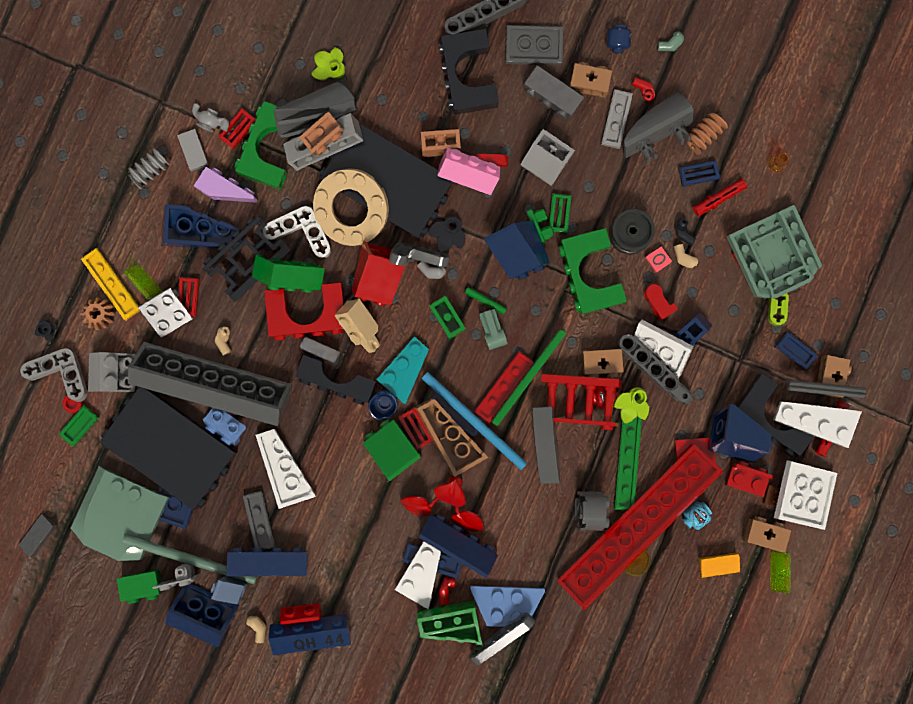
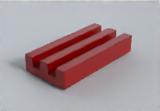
[218,108,256,150]
[178,277,200,317]
[398,407,432,450]

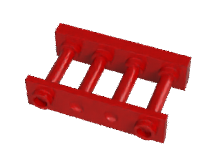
[541,374,622,430]

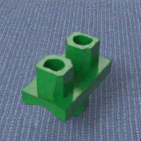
[527,209,555,244]

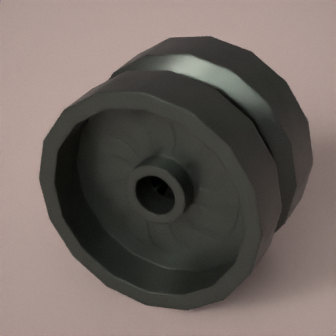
[609,209,655,255]

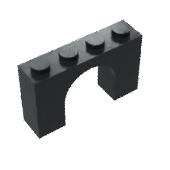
[438,29,499,115]
[736,373,814,457]

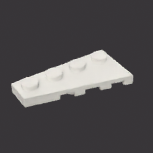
[256,429,316,509]

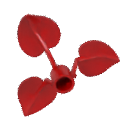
[400,476,484,531]

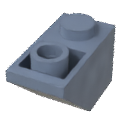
[211,576,248,604]

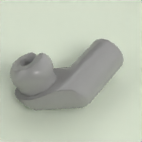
[417,261,446,279]

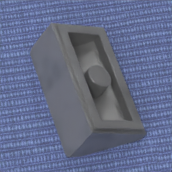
[300,337,340,365]
[18,514,58,558]

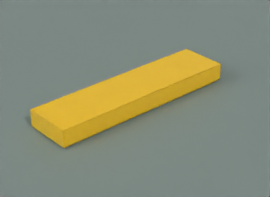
[81,248,140,321]

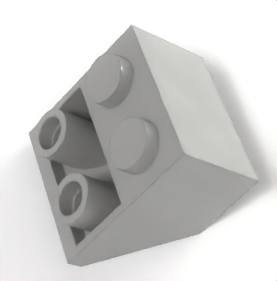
[520,129,575,186]
[88,352,136,392]

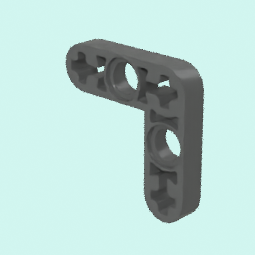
[389,242,450,267]

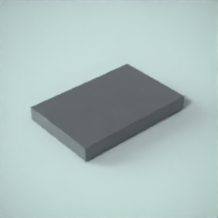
[506,25,563,65]

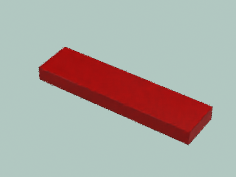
[474,351,535,424]

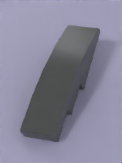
[533,407,560,484]

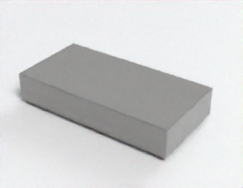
[177,129,209,172]

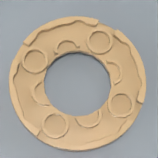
[313,168,389,246]

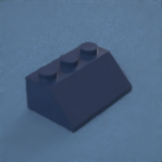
[165,584,239,648]

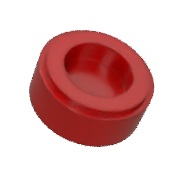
[62,394,84,413]

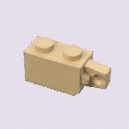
[334,299,380,353]

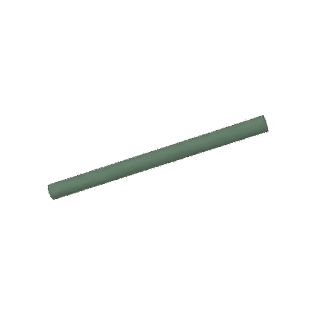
[122,534,257,584]

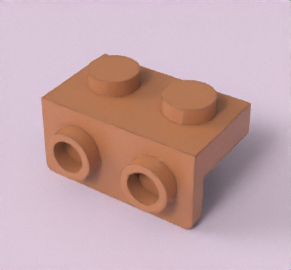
[299,112,345,156]

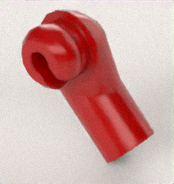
[632,77,655,101]
[439,576,455,605]

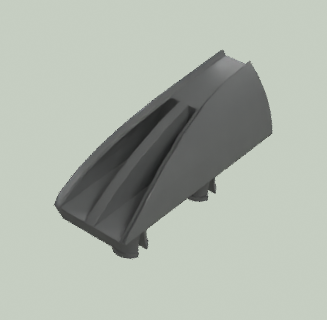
[274,82,356,138]
[624,92,694,163]

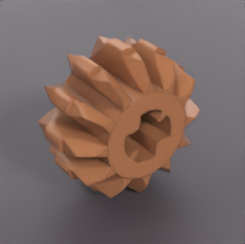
[80,298,115,330]

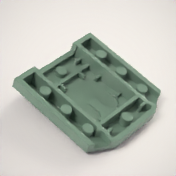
[726,205,822,298]
[71,466,170,561]

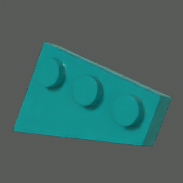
[377,337,429,405]

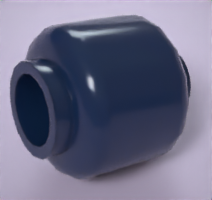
[606,25,632,54]

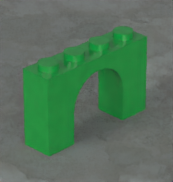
[235,101,304,191]
[558,228,627,316]

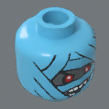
[682,501,712,530]

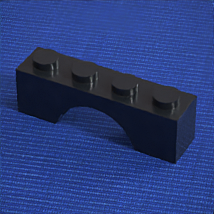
[295,355,377,406]

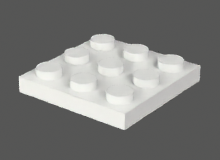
[774,461,837,530]

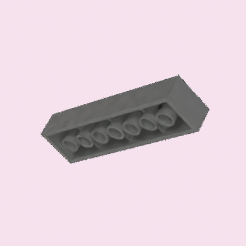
[128,342,292,426]

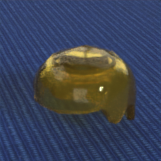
[624,549,651,577]

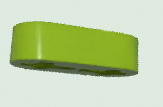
[768,293,789,326]

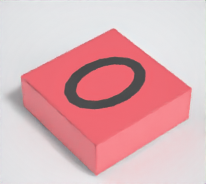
[645,246,672,273]

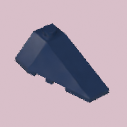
[161,204,242,248]

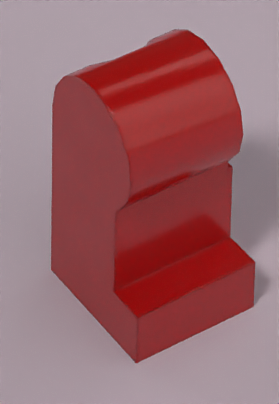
[644,284,678,321]

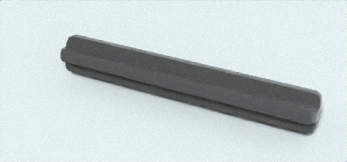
[787,380,866,398]

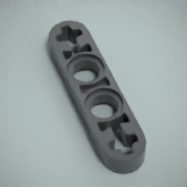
[469,612,535,665]

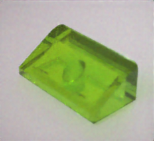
[123,265,163,300]
[770,551,791,593]

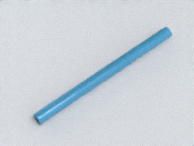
[422,372,527,470]

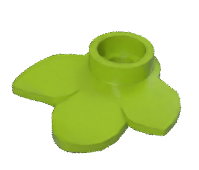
[311,47,345,81]
[614,387,649,423]

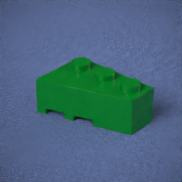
[252,254,325,293]
[417,600,482,645]

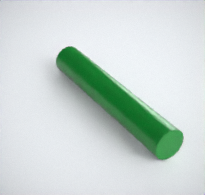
[465,287,507,315]

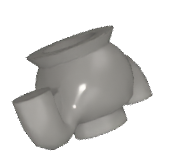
[192,103,229,133]

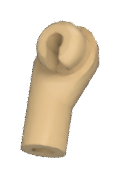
[674,244,698,268]
[215,326,231,356]
[246,616,266,643]

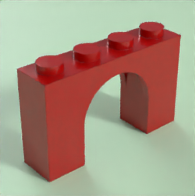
[264,283,345,341]

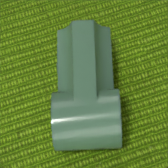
[479,309,507,350]

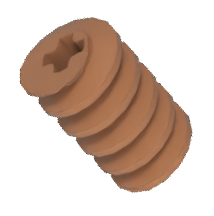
[686,113,728,155]

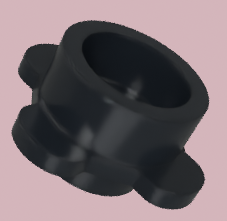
[35,319,57,341]

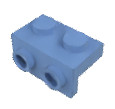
[203,408,246,447]

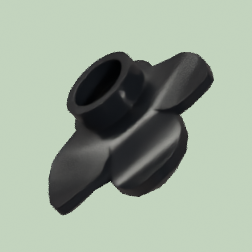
[428,216,466,252]

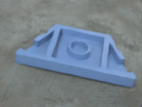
[470,585,545,627]

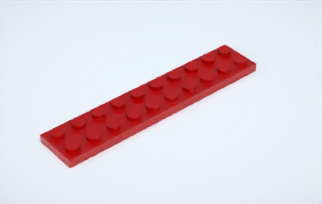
[557,444,723,610]

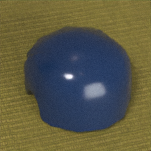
[368,390,398,420]

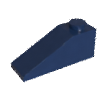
[655,312,712,367]

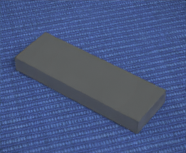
[243,491,276,550]

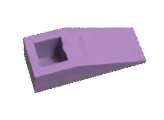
[194,167,258,203]

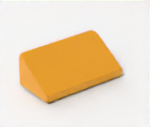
[698,552,740,578]

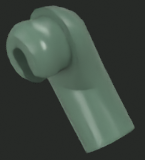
[657,31,684,51]

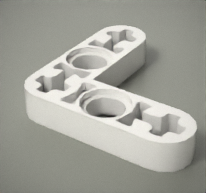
[263,206,331,258]

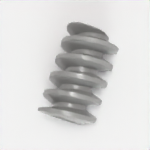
[128,148,170,189]

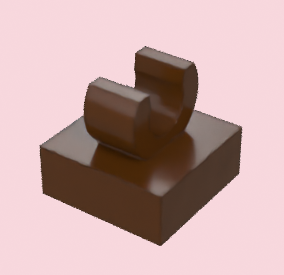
[763,485,780,507]

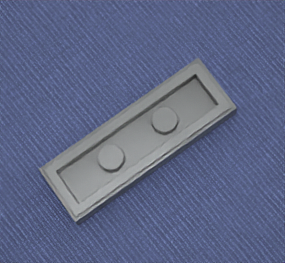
[601,89,633,149]

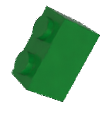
[429,296,466,340]
[117,569,164,604]

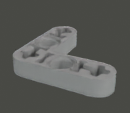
[20,348,88,402]

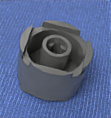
[574,491,610,531]

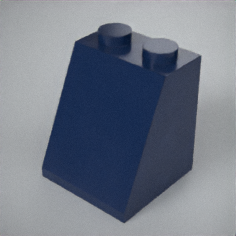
[484,220,550,280]
[709,403,772,462]

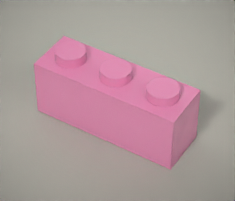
[438,147,500,195]

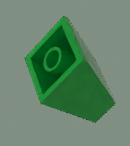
[363,419,422,481]

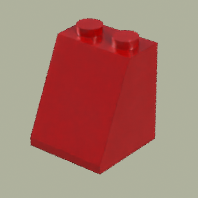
[352,241,405,306]

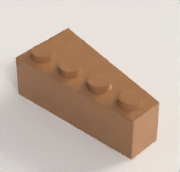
[415,398,488,477]

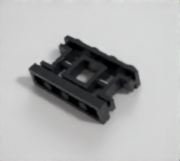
[202,216,291,302]

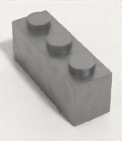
[523,65,584,121]

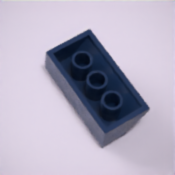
[419,513,498,579]

